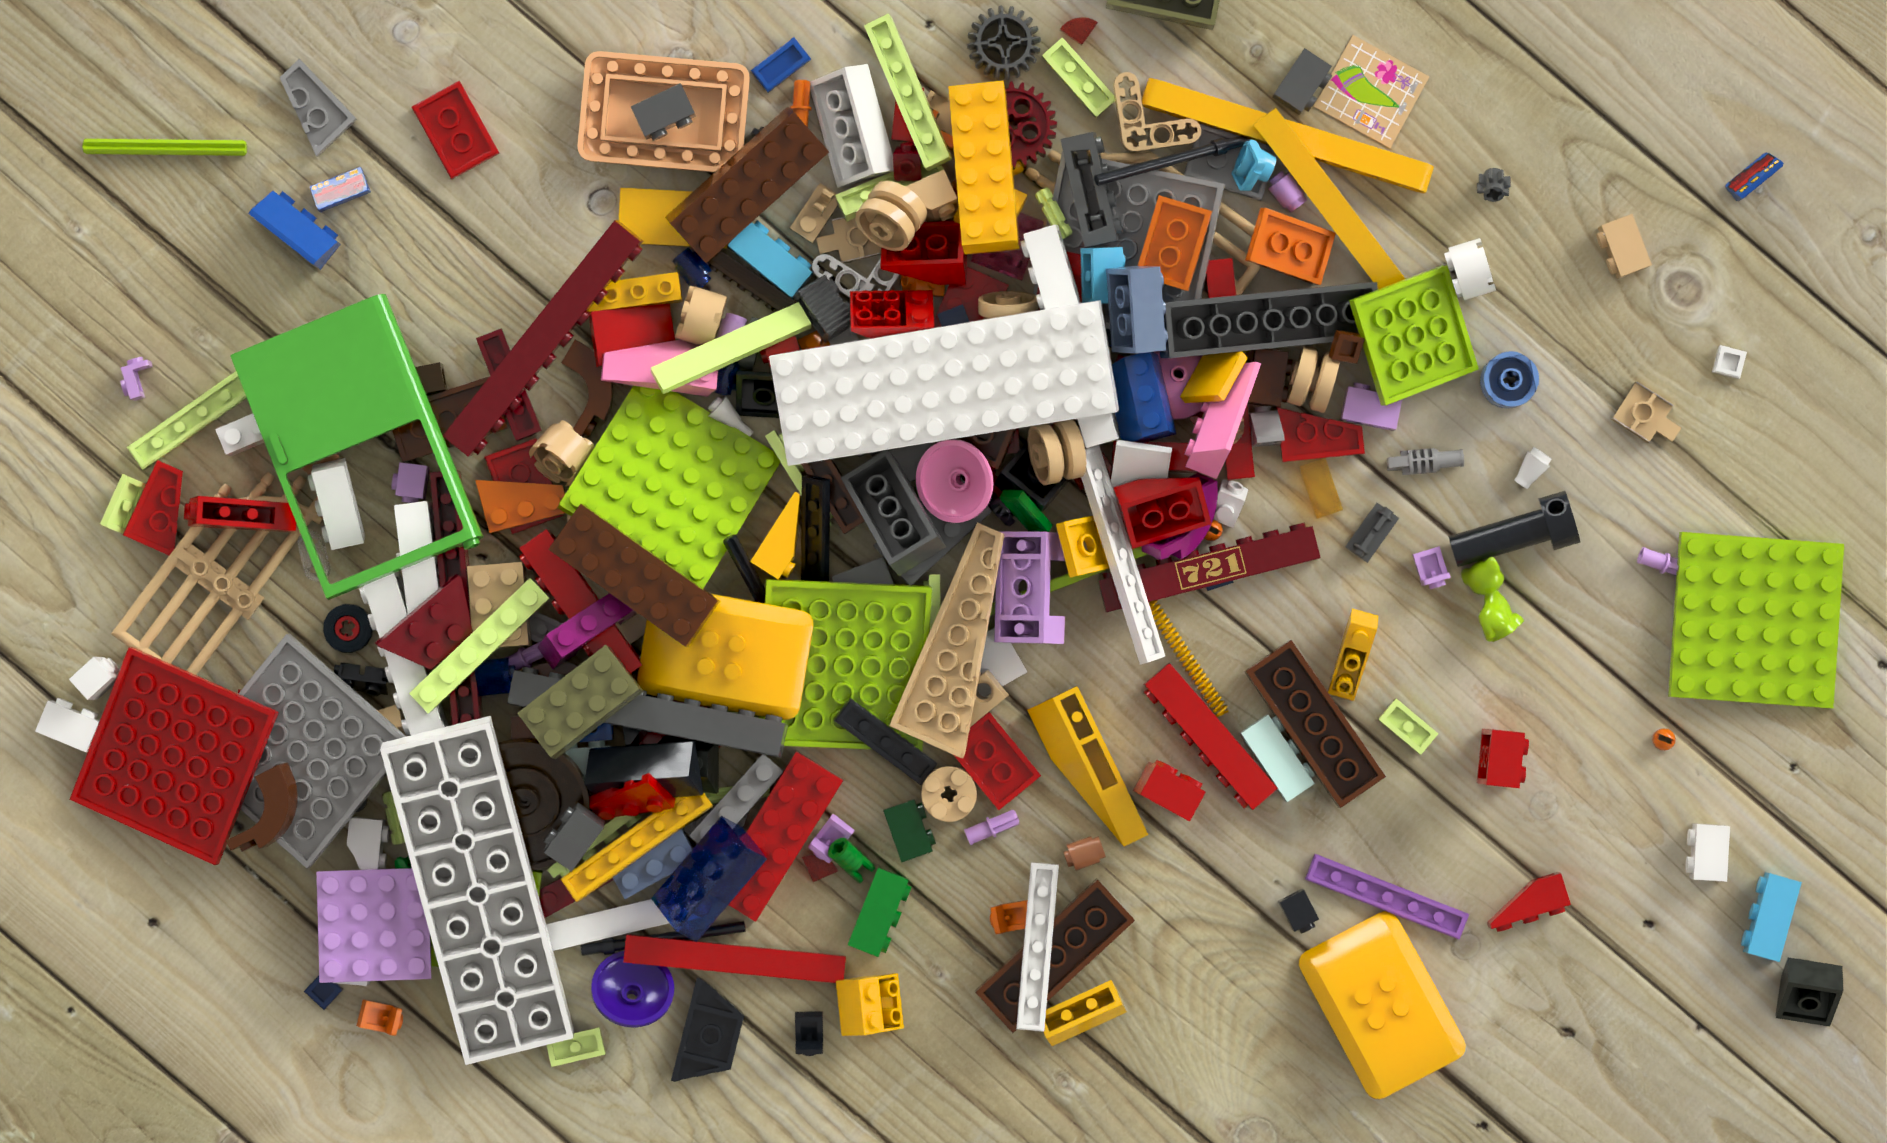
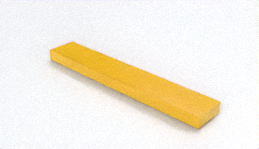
[561,792,713,902]

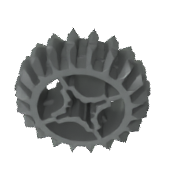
[967,5,1041,80]

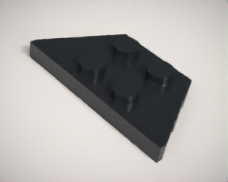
[671,977,745,1082]

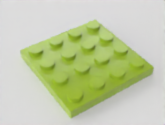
[1349,265,1479,406]

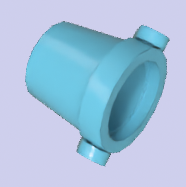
[1231,140,1276,191]

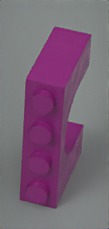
[537,593,638,670]

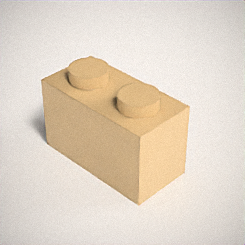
[1596,214,1652,279]

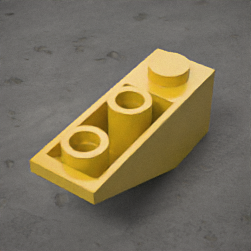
[1328,608,1378,701]

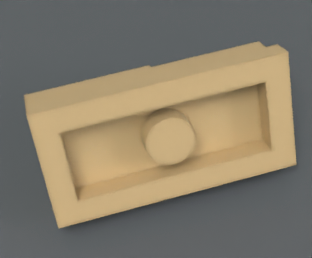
[790,183,838,244]

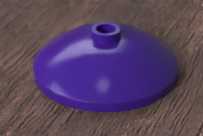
[591,951,674,1028]

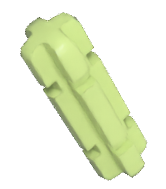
[1035,188,1072,239]
[382,791,405,845]

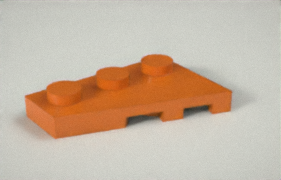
[475,480,565,534]

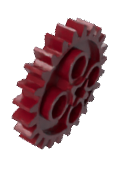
[1005,81,1057,170]

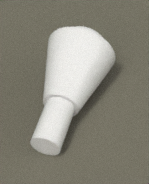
[707,396,754,436]

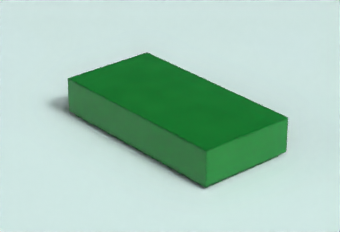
[999,490,1053,532]

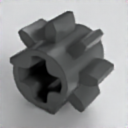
[1477,168,1511,202]

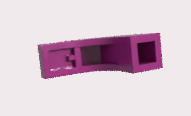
[1141,473,1218,560]

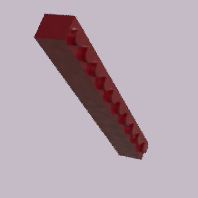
[443,220,643,457]
[430,470,483,725]

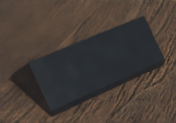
[736,371,779,418]
[584,740,703,797]

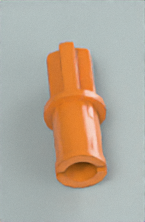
[790,80,812,127]

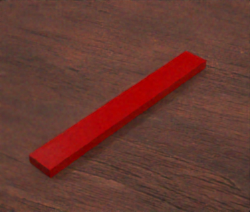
[1206,258,1255,480]
[623,934,846,983]

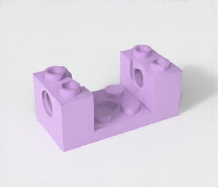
[994,531,1065,644]

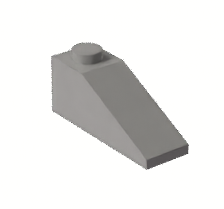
[1249,406,1285,447]

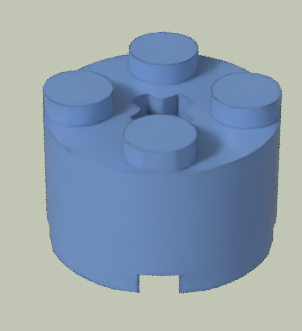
[1480,351,1539,408]

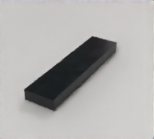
[801,474,830,582]
[833,697,937,785]

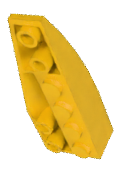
[1027,686,1148,847]

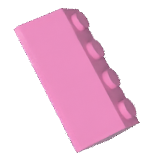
[1184,362,1261,479]

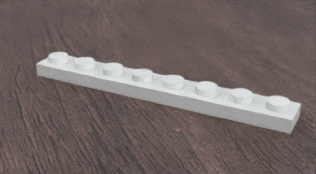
[1081,445,1165,665]

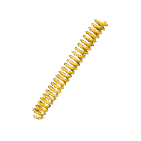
[1148,600,1229,717]

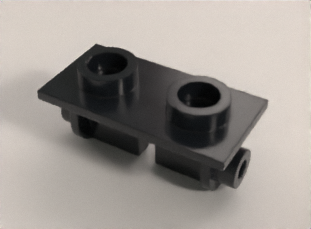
[334,662,389,696]

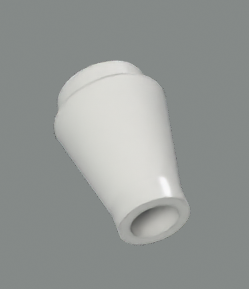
[1514,447,1552,489]

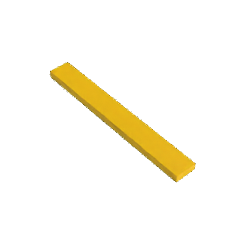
[1254,107,1406,289]

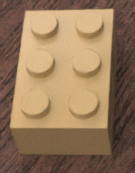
[467,562,532,648]

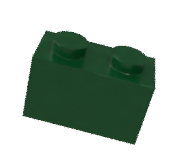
[883,799,936,863]

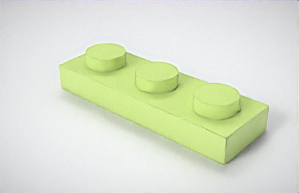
[1042,37,1115,118]

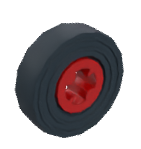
[323,604,373,653]

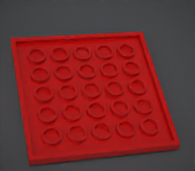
[69,647,279,865]

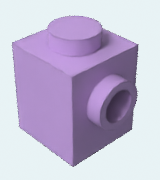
[392,462,430,503]

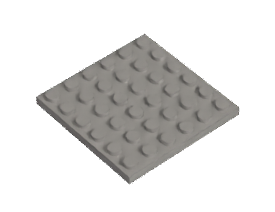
[1033,151,1225,329]
[239,634,407,868]

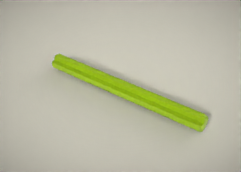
[82,139,247,156]

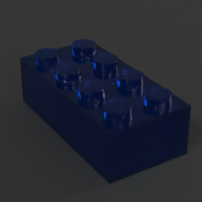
[651,816,767,942]

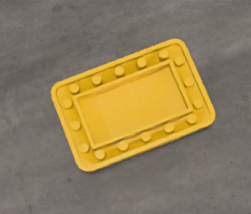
[637,594,813,720]
[1299,911,1466,1100]

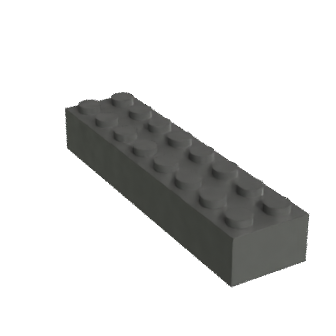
[1160,282,1378,358]

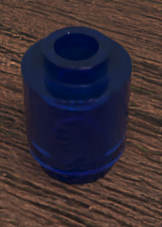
[672,248,712,288]
[715,361,740,395]

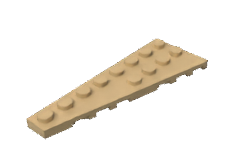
[889,522,1004,758]

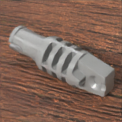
[1386,448,1464,475]

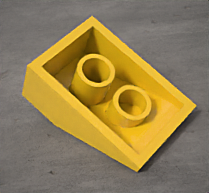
[750,492,801,580]

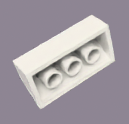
[810,64,893,188]

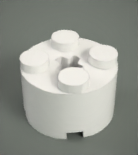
[1444,238,1496,300]

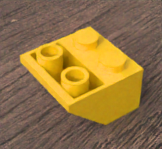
[836,973,904,1036]

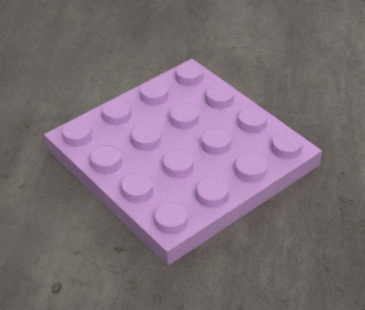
[316,868,432,983]

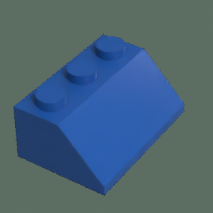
[248,191,341,270]
[1112,352,1176,443]

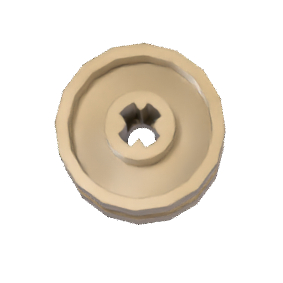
[855,181,927,251]
[978,291,1039,320]
[1286,345,1340,413]
[1028,419,1087,485]

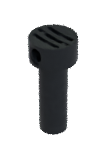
[1448,491,1581,567]

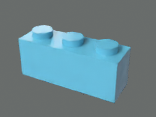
[728,221,813,299]
[1741,872,1802,962]

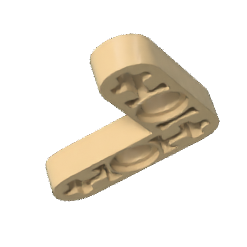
[1113,72,1201,152]

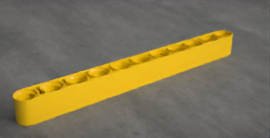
[1142,78,1434,193]

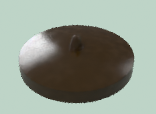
[498,738,590,870]

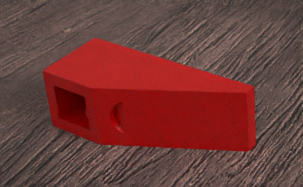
[1487,872,1571,932]

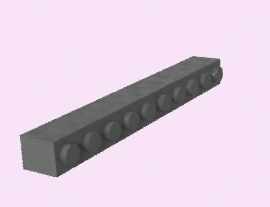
[507,667,788,758]

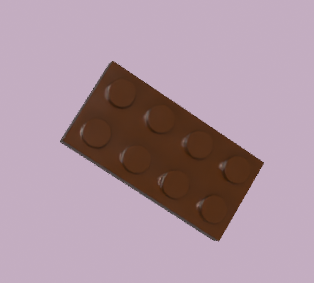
[392,376,508,463]

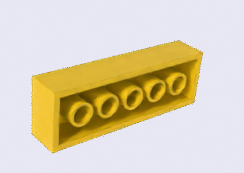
[948,81,1020,255]

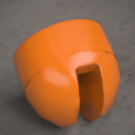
[1204,520,1223,541]
[1652,728,1676,751]

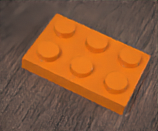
[1138,195,1213,291]
[1245,208,1336,285]

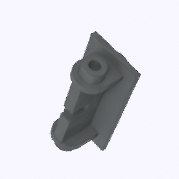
[1345,503,1399,563]

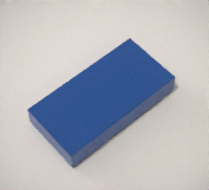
[751,37,811,93]

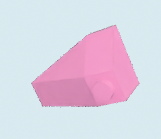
[601,340,718,397]

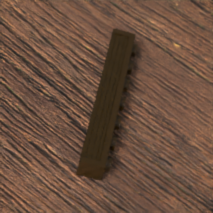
[707,250,797,311]

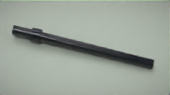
[1094,135,1245,186]
[581,921,746,956]

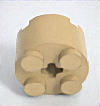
[675,286,727,345]
[529,420,595,486]
[921,766,977,822]

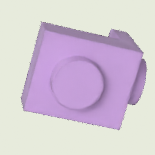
[120,357,153,401]
[1412,546,1451,589]
[808,814,855,863]

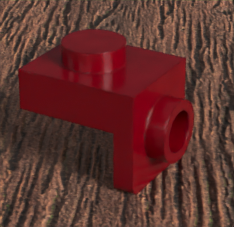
[893,142,922,181]

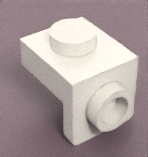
[1213,479,1248,528]

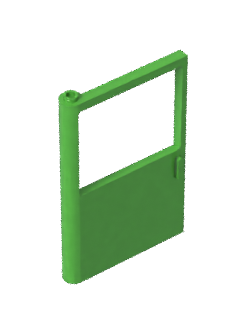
[230,294,483,600]

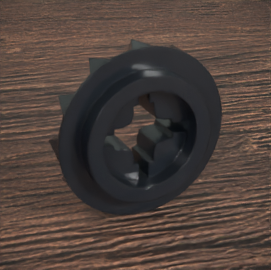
[987,491,1016,526]

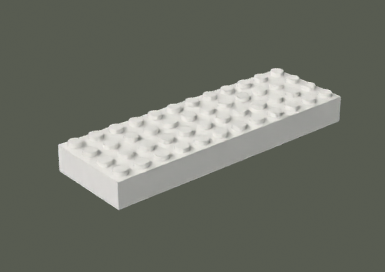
[769,300,1119,466]
[380,716,574,1065]

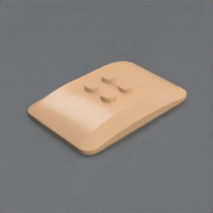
[577,51,750,173]

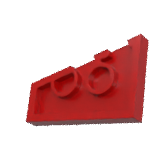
[123,460,183,555]

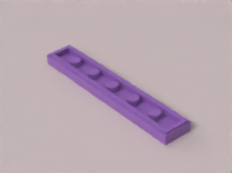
[1305,854,1469,940]

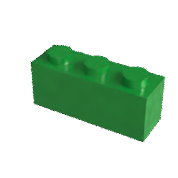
[848,867,912,957]

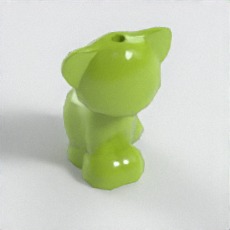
[1461,557,1524,642]

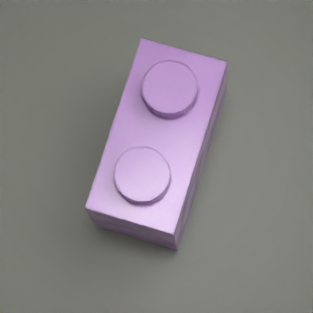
[1340,383,1402,431]

